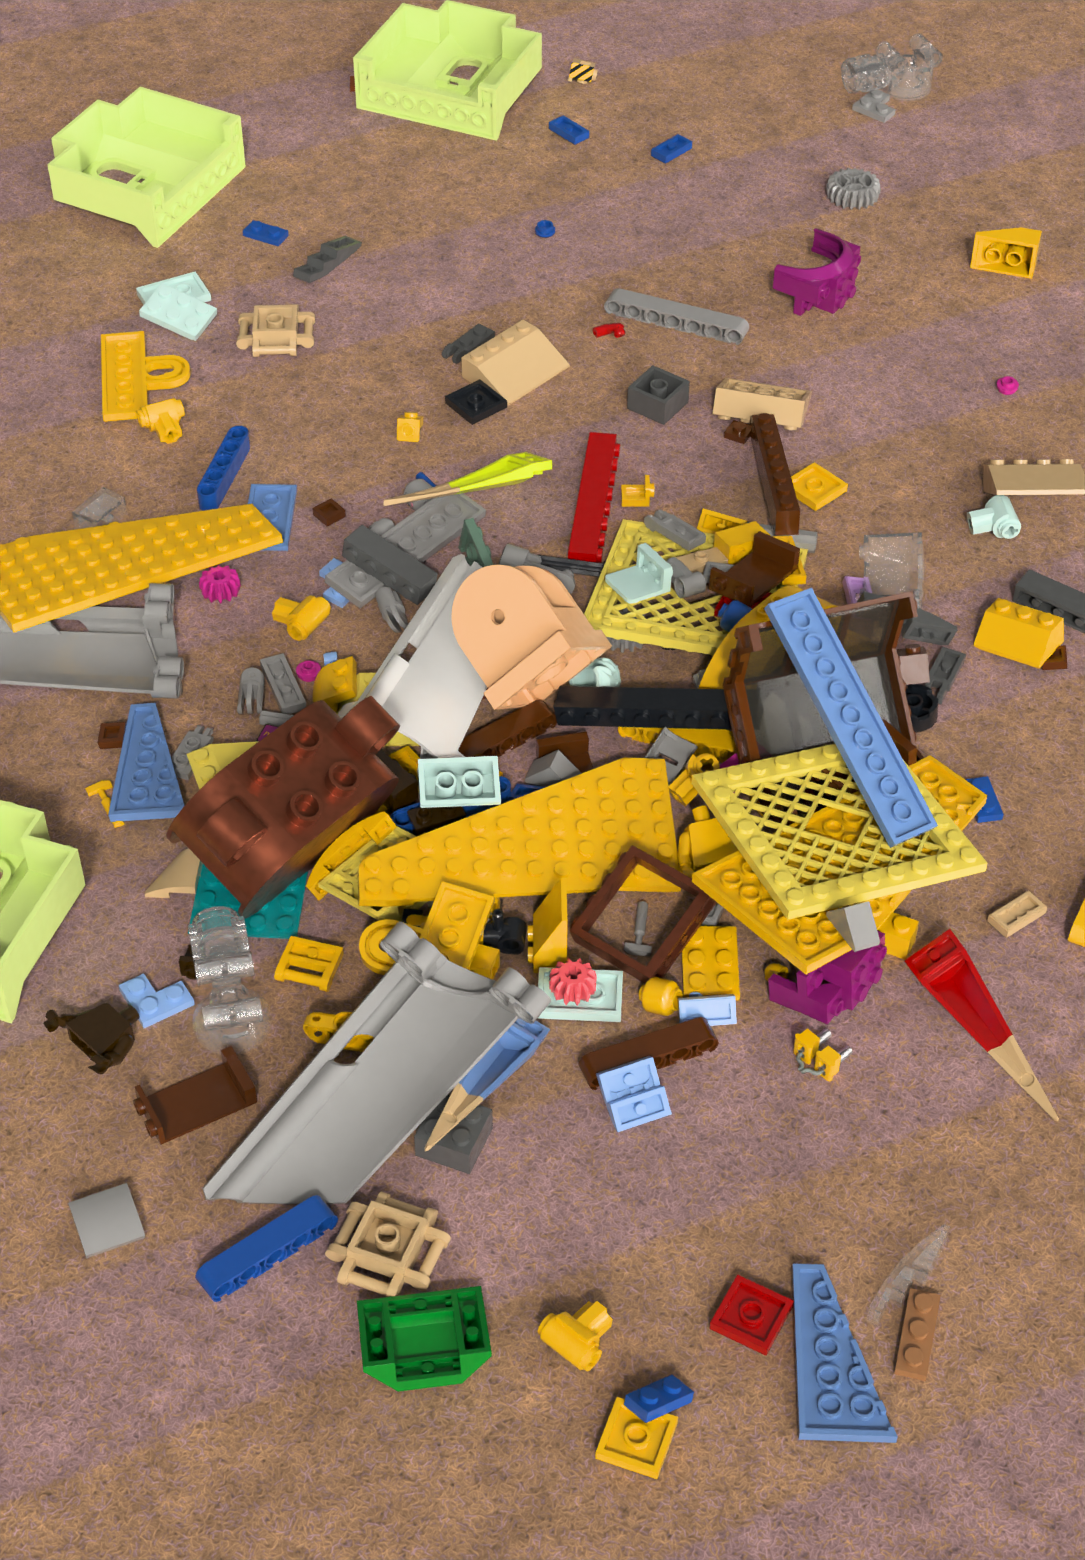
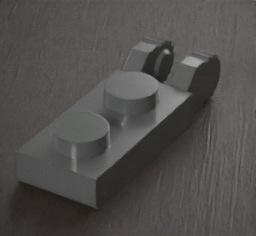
[441,323,495,364]
[925,647,966,704]

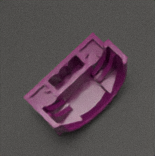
[773,228,861,316]
[768,930,887,1025]

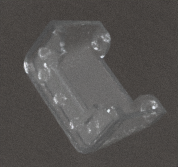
[856,532,925,610]

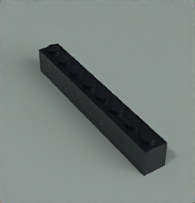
[554,686,763,730]

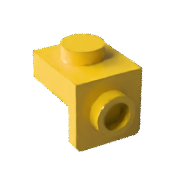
[397,412,424,442]
[621,475,654,507]

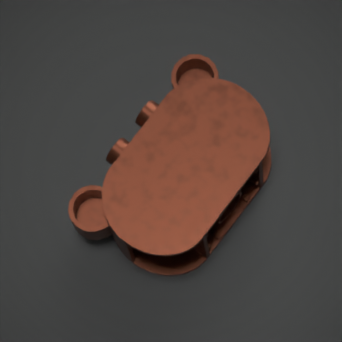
[166,696,400,919]

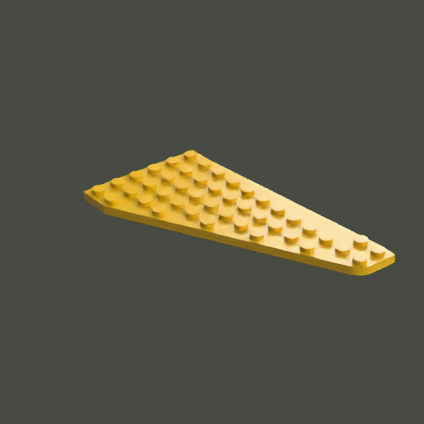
[357,757,681,907]

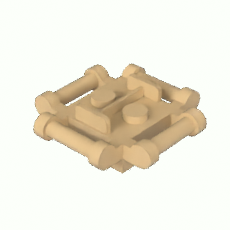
[236,304,315,357]
[325,1191,451,1297]

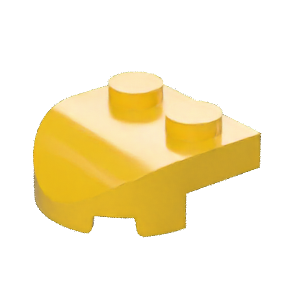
[312,656,357,712]

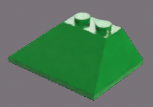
[357,1286,492,1392]

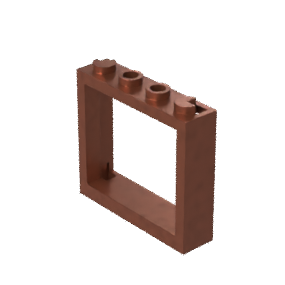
[569,845,717,984]

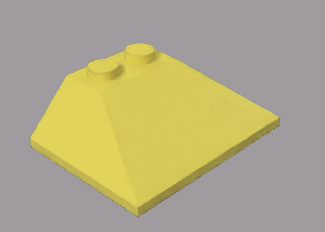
[318,826,428,922]

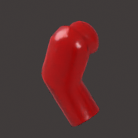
[593,323,626,338]

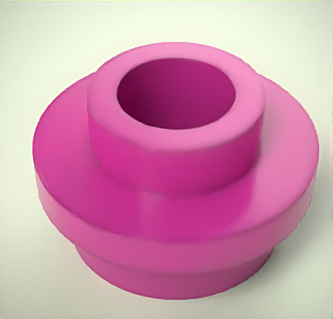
[996,376,1019,395]
[296,660,321,682]

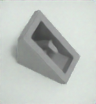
[525,750,582,787]
[826,901,880,952]

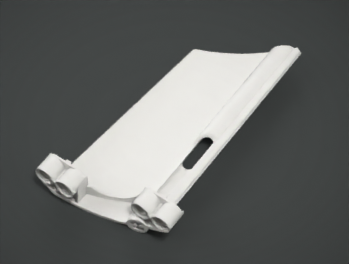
[337,554,487,774]

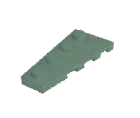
[458,518,496,567]

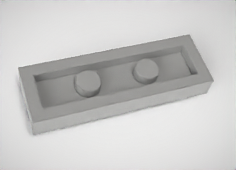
[260,653,307,714]

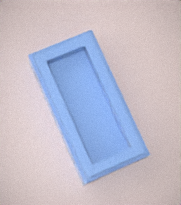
[678,994,737,1026]

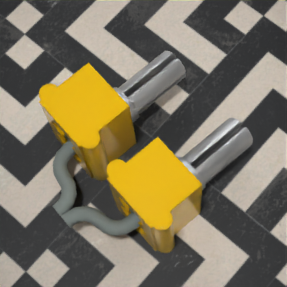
[793,1028,852,1081]

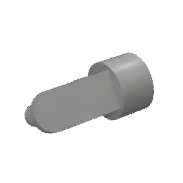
[498,543,576,594]

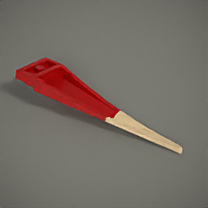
[905,929,1059,1121]

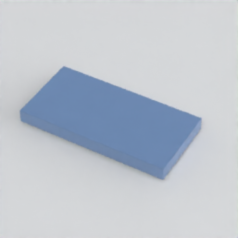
[248,484,297,551]

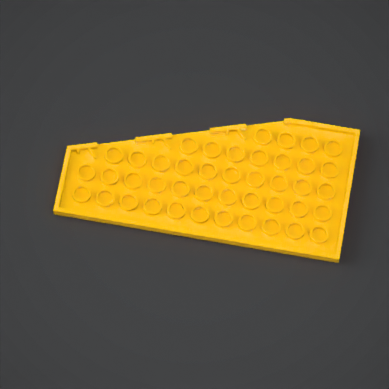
[0,504,283,633]
[692,755,987,975]

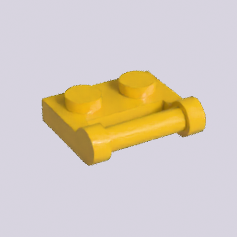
[274,936,344,992]

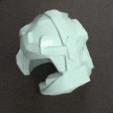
[569,657,621,687]

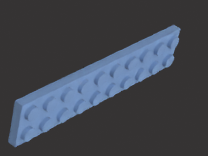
[764,588,938,848]

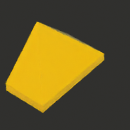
[697,508,748,534]

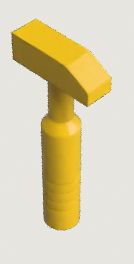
[85,780,124,828]

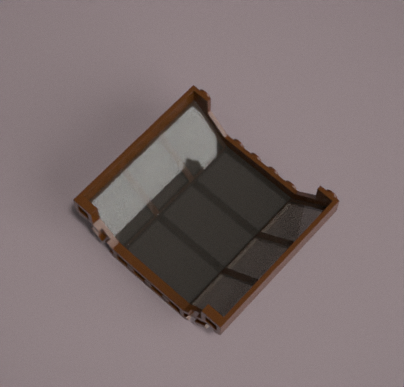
[723,591,924,832]

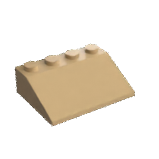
[461,320,570,406]
[713,378,812,430]
[983,459,1085,495]

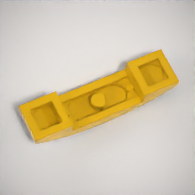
[306,811,397,901]

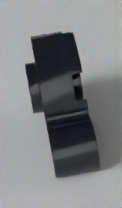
[866,684,939,733]

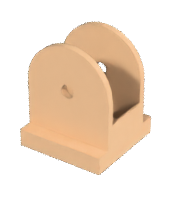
[452,565,612,710]

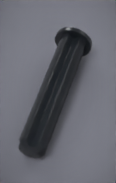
[538,555,606,577]

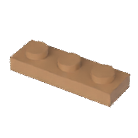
[894,1288,941,1381]

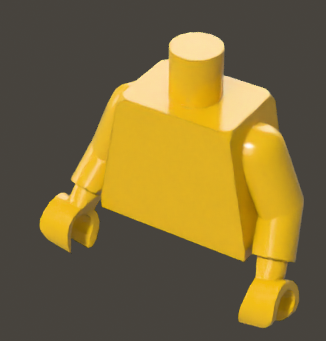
[677,805,738,878]

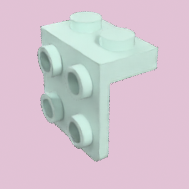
[605,543,673,604]

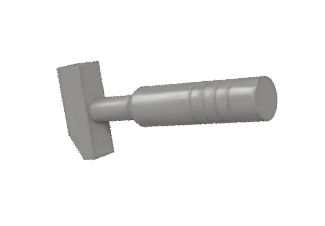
[624,901,652,957]

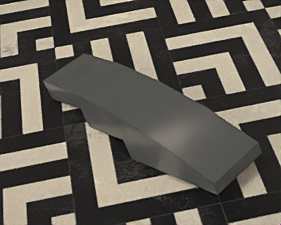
[293,236,362,283]
[854,591,958,645]

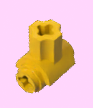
[136,398,185,444]
[272,595,331,641]
[668,753,720,807]
[537,1301,613,1371]

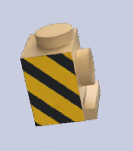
[568,58,598,84]

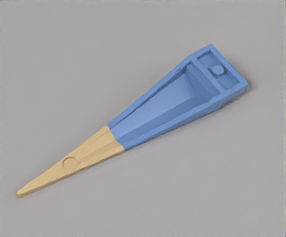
[424,1018,550,1151]

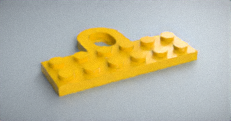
[101,331,191,422]
[359,881,495,975]

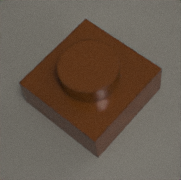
[724,420,751,444]
[313,498,346,527]
[1042,645,1067,670]
[97,722,127,749]

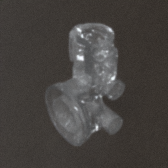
[841,34,943,101]
[188,906,273,1055]

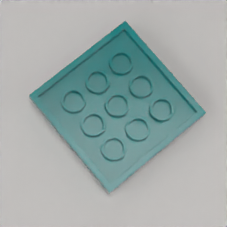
[188,864,309,939]

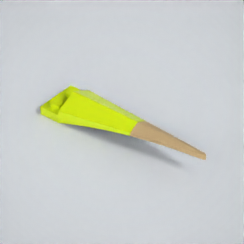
[384,452,552,506]

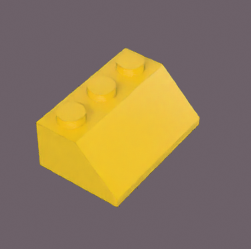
[974,598,1064,669]

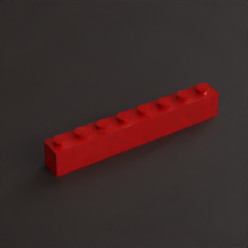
[568,432,621,563]

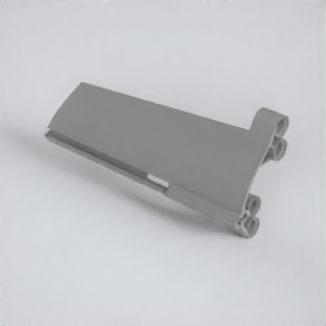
[0,583,184,699]
[202,921,551,1204]

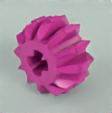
[199,565,241,604]

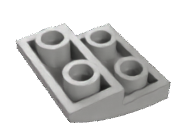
[68,1183,145,1258]

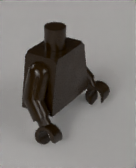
[43,1003,140,1074]

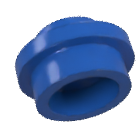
[535,220,555,237]

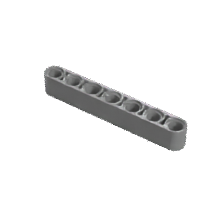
[604,288,749,345]

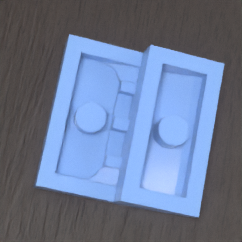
[596,1056,672,1132]

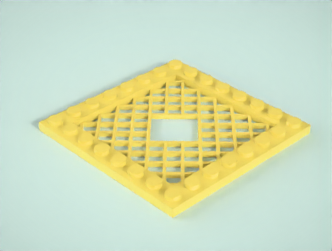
[584,519,808,656]
[692,744,987,920]

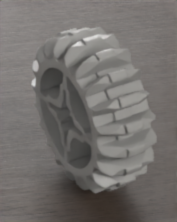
[826,168,881,210]

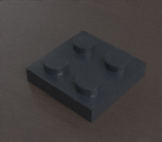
[445,379,507,425]

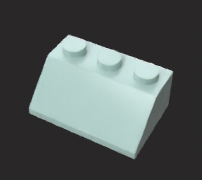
[418,756,501,808]

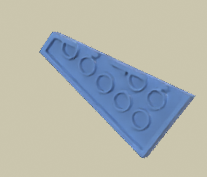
[108,703,185,822]
[792,1264,898,1443]

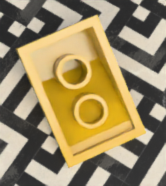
[970,227,1042,279]
[528,878,567,973]

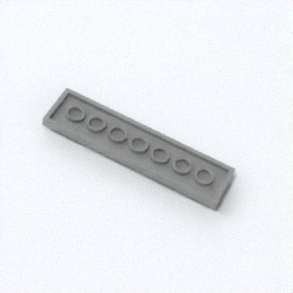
[325,493,486,608]

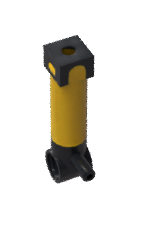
[402,909,527,955]

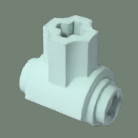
[967,495,1021,539]

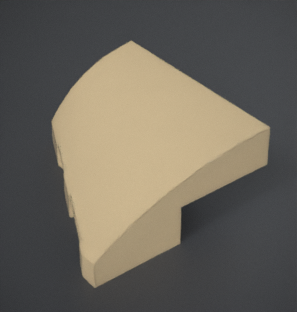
[145,848,203,898]

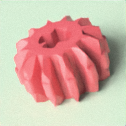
[549,957,597,1006]

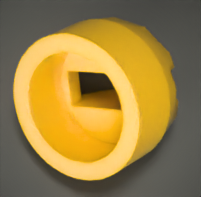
[764,963,788,982]

